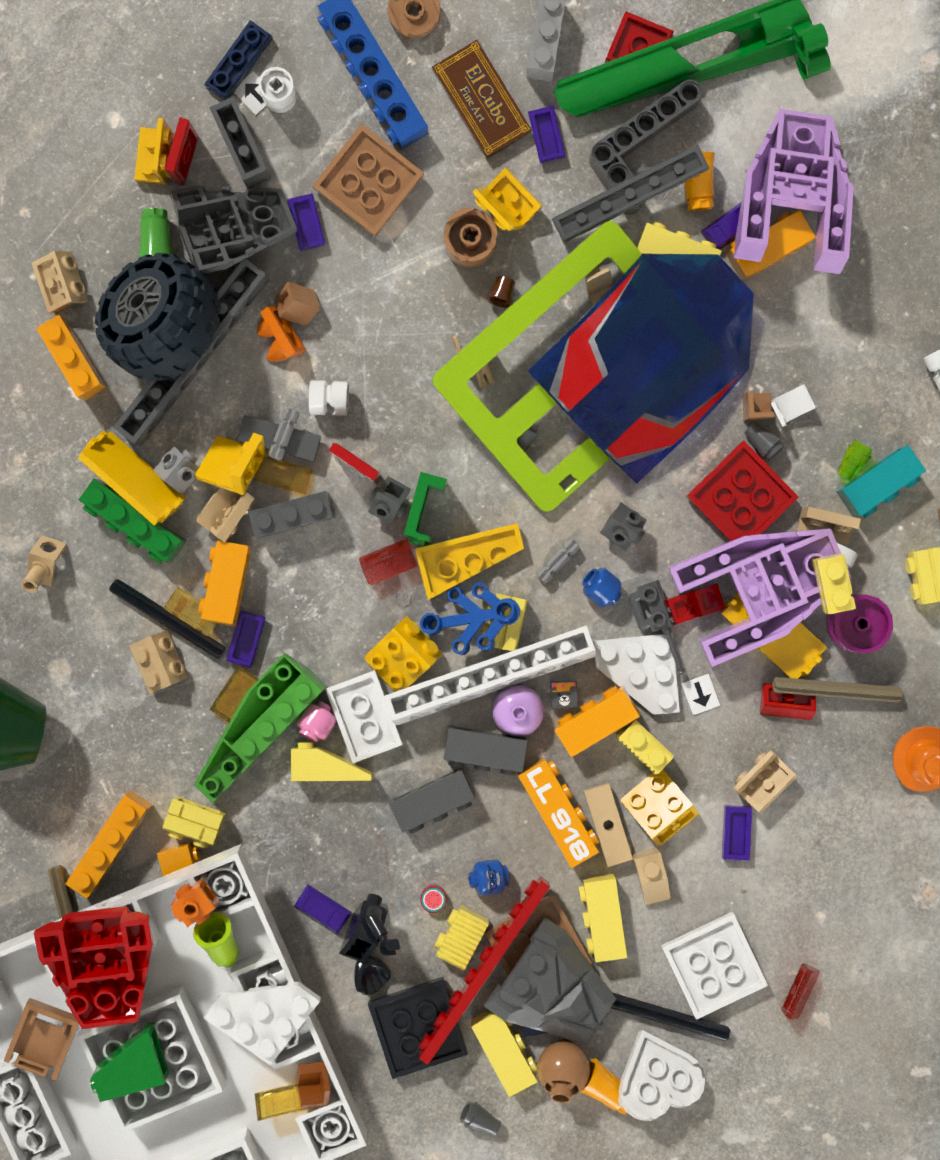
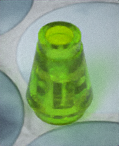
[837,439,873,481]

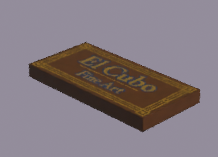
[432,40,532,159]

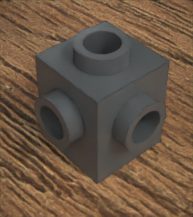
[368,476,411,525]
[600,502,647,551]

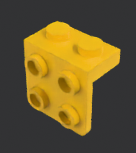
[473,167,543,231]
[365,616,443,692]

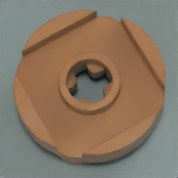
[387,0,441,39]

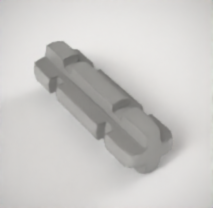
[268,408,299,460]
[536,539,580,583]

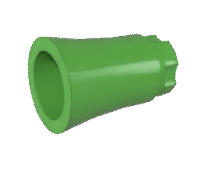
[138,208,173,258]

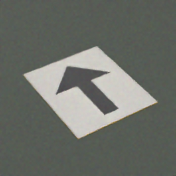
[234,71,266,115]
[681,674,720,715]

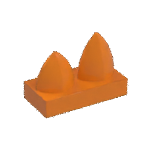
[257,306,307,362]

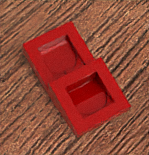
[666,583,725,625]

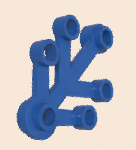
[420,582,520,655]

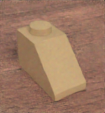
[632,847,671,905]

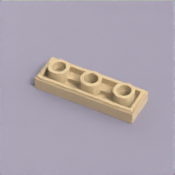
[583,782,633,867]

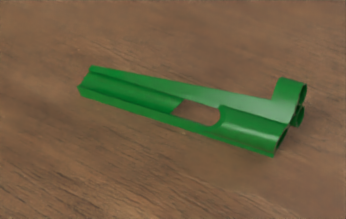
[554,0,831,117]

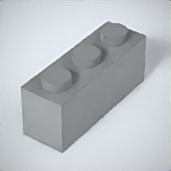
[526,0,566,82]

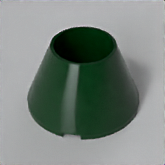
[0,677,46,771]

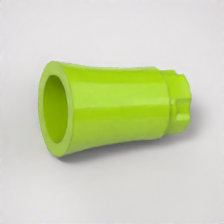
[193,912,240,968]

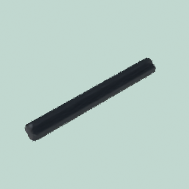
[109,579,226,659]
[611,992,730,1042]

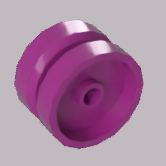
[826,594,893,653]

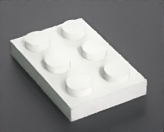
[325,670,403,763]

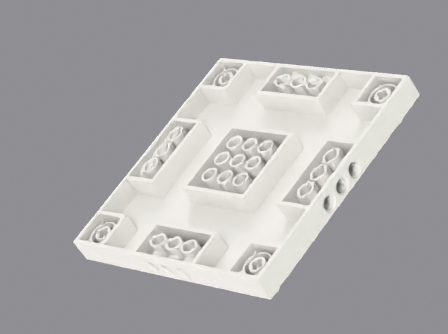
[0,844,367,1160]

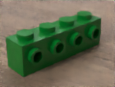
[78,478,187,564]

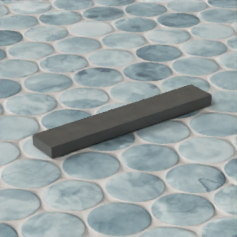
[552,144,709,244]

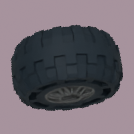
[95,253,221,381]

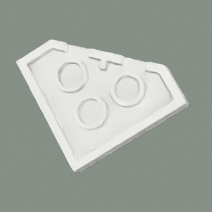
[593,633,680,715]
[204,981,321,1065]

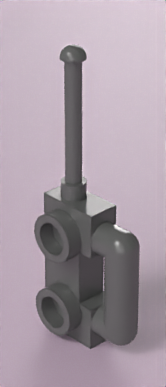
[629,580,684,674]

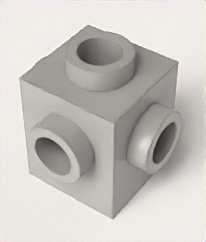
[153,446,199,495]

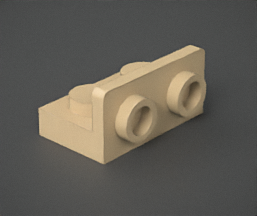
[31,251,88,313]
[796,507,861,545]

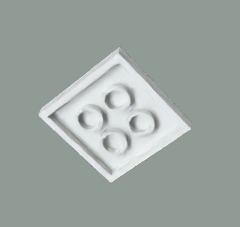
[661,912,768,1020]

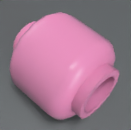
[297,701,336,743]

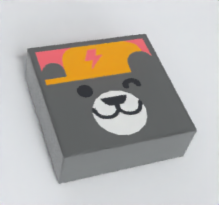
[550,680,578,708]

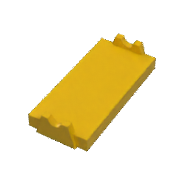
[78,430,186,526]
[720,591,827,679]

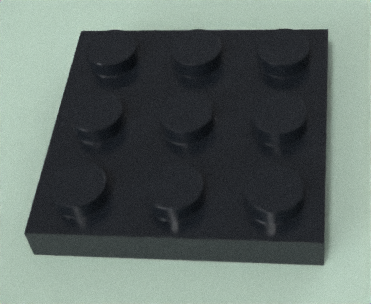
[368,977,468,1080]

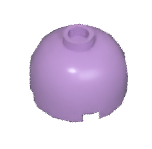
[492,684,544,737]

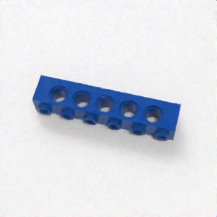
[317,0,429,150]

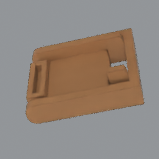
[4,998,79,1081]

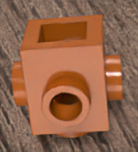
[171,878,219,927]

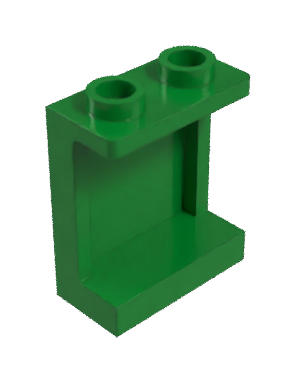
[403,472,447,546]

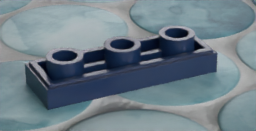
[204,20,273,100]

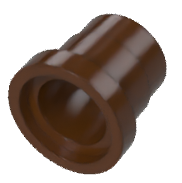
[487,276,516,308]

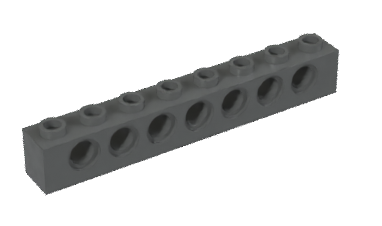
[113,259,270,447]

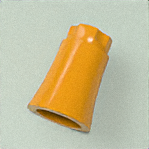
[683,152,715,212]
[580,1058,627,1115]

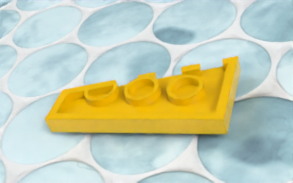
[415,523,524,600]

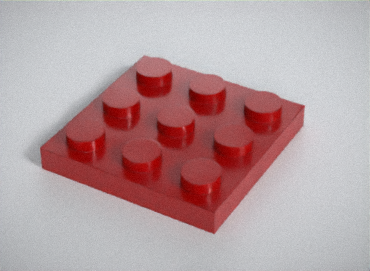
[686,440,799,542]

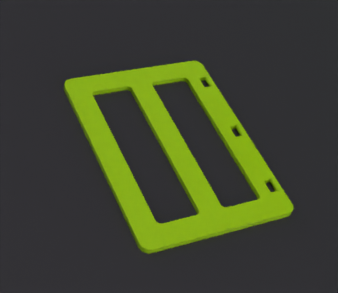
[432,221,720,512]

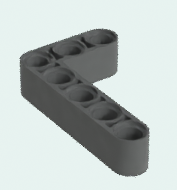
[589,80,702,215]

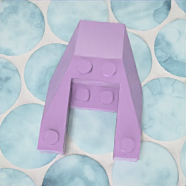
[734,109,854,274]
[667,528,852,667]

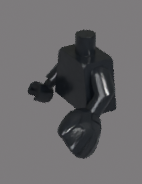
[339,894,400,995]

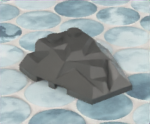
[171,186,297,274]
[484,915,616,1044]

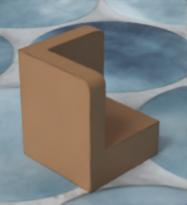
[275,281,320,326]
[742,391,775,421]

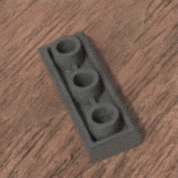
[237,415,321,462]

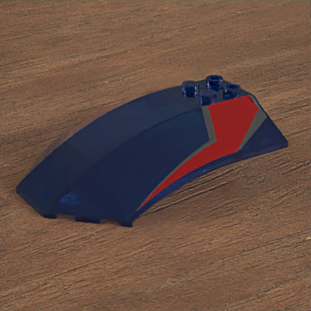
[527,253,754,484]

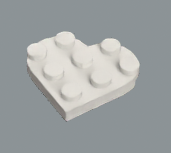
[618,1030,705,1121]

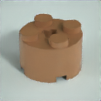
[444,208,497,268]

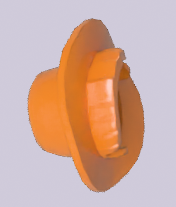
[893,726,940,792]

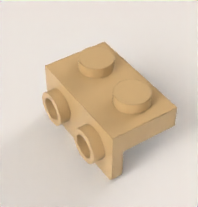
[196,487,255,542]
[129,630,188,694]
[734,750,797,814]

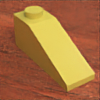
[291,741,373,781]

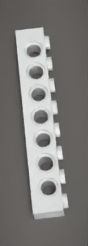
[384,625,596,726]

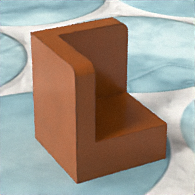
[296,1061,331,1108]

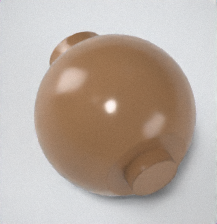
[537,1039,590,1103]

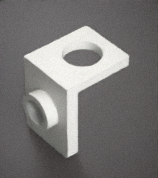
[771,384,816,427]

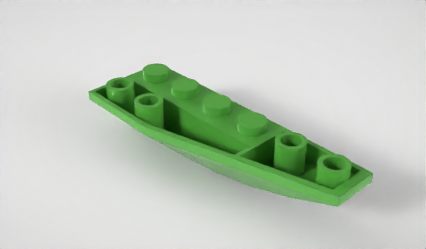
[194,653,327,803]

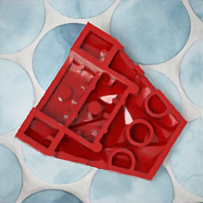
[34,906,153,1029]

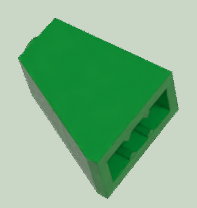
[90,1022,169,1102]

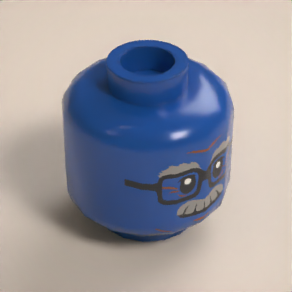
[468,859,509,896]

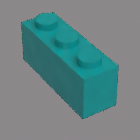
[836,445,926,518]

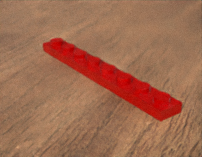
[418,876,550,1065]

